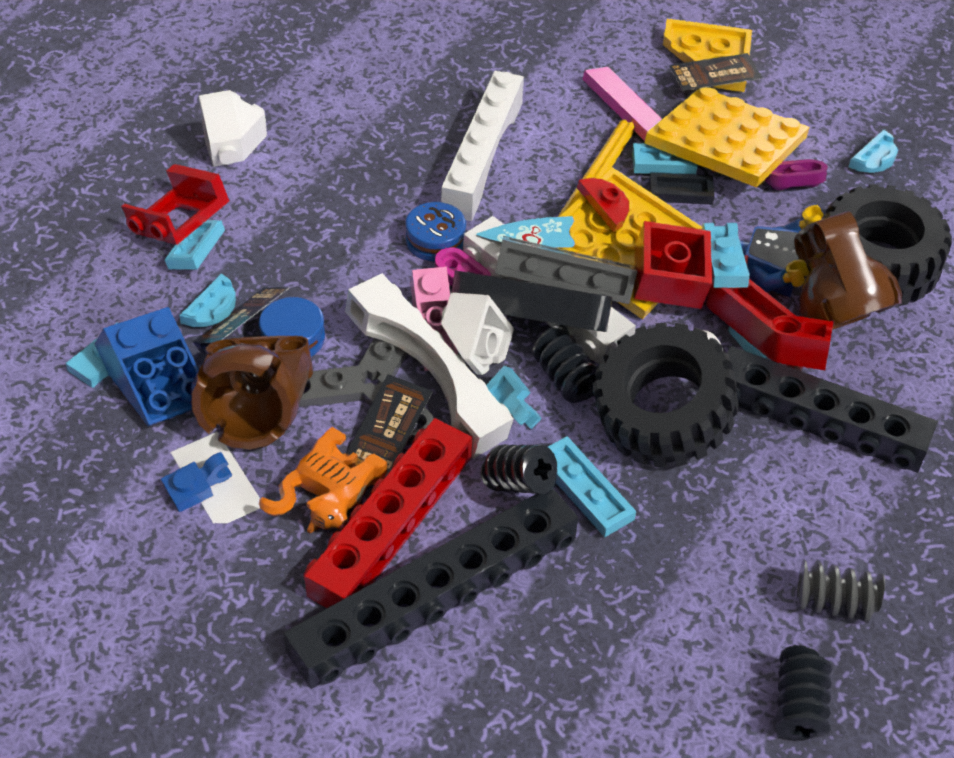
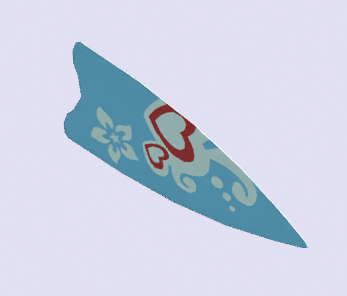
[476,216,575,248]

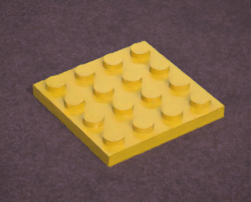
[644,87,809,188]
[559,167,702,320]

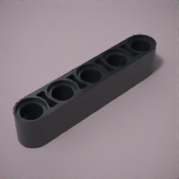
[451,270,613,332]

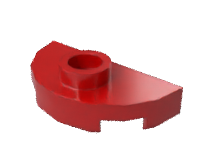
[577,178,629,232]

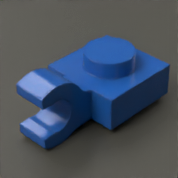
[161,452,232,512]

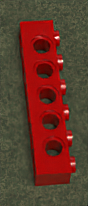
[304,418,472,608]

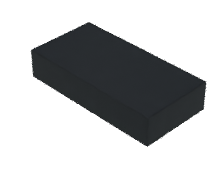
[649,172,715,205]

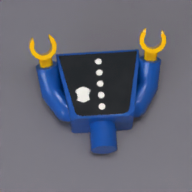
[740,205,824,297]

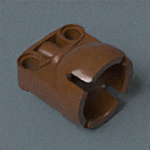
[794,211,902,330]
[191,336,314,450]

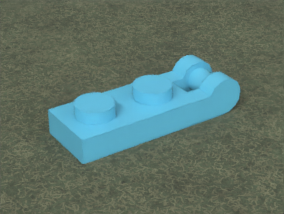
[702,223,749,288]

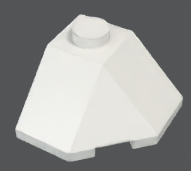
[199,90,267,167]
[441,293,514,375]

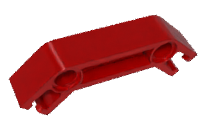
[706,255,833,371]

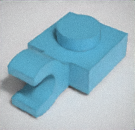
[486,366,541,429]

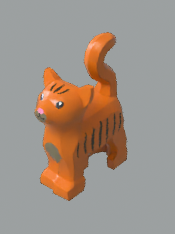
[258,427,387,534]

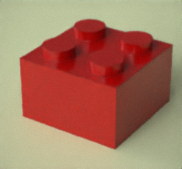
[634,221,712,309]

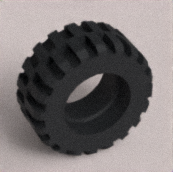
[824,184,952,306]
[593,322,738,468]

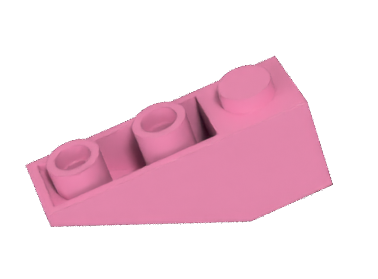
[410,267,458,371]

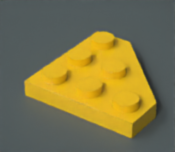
[663,19,752,92]

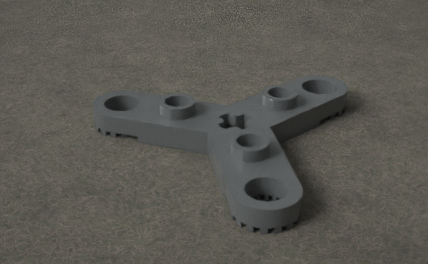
[299,338,434,442]

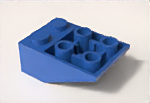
[95,307,199,427]

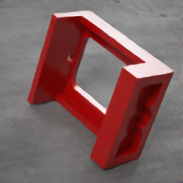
[121,164,229,245]

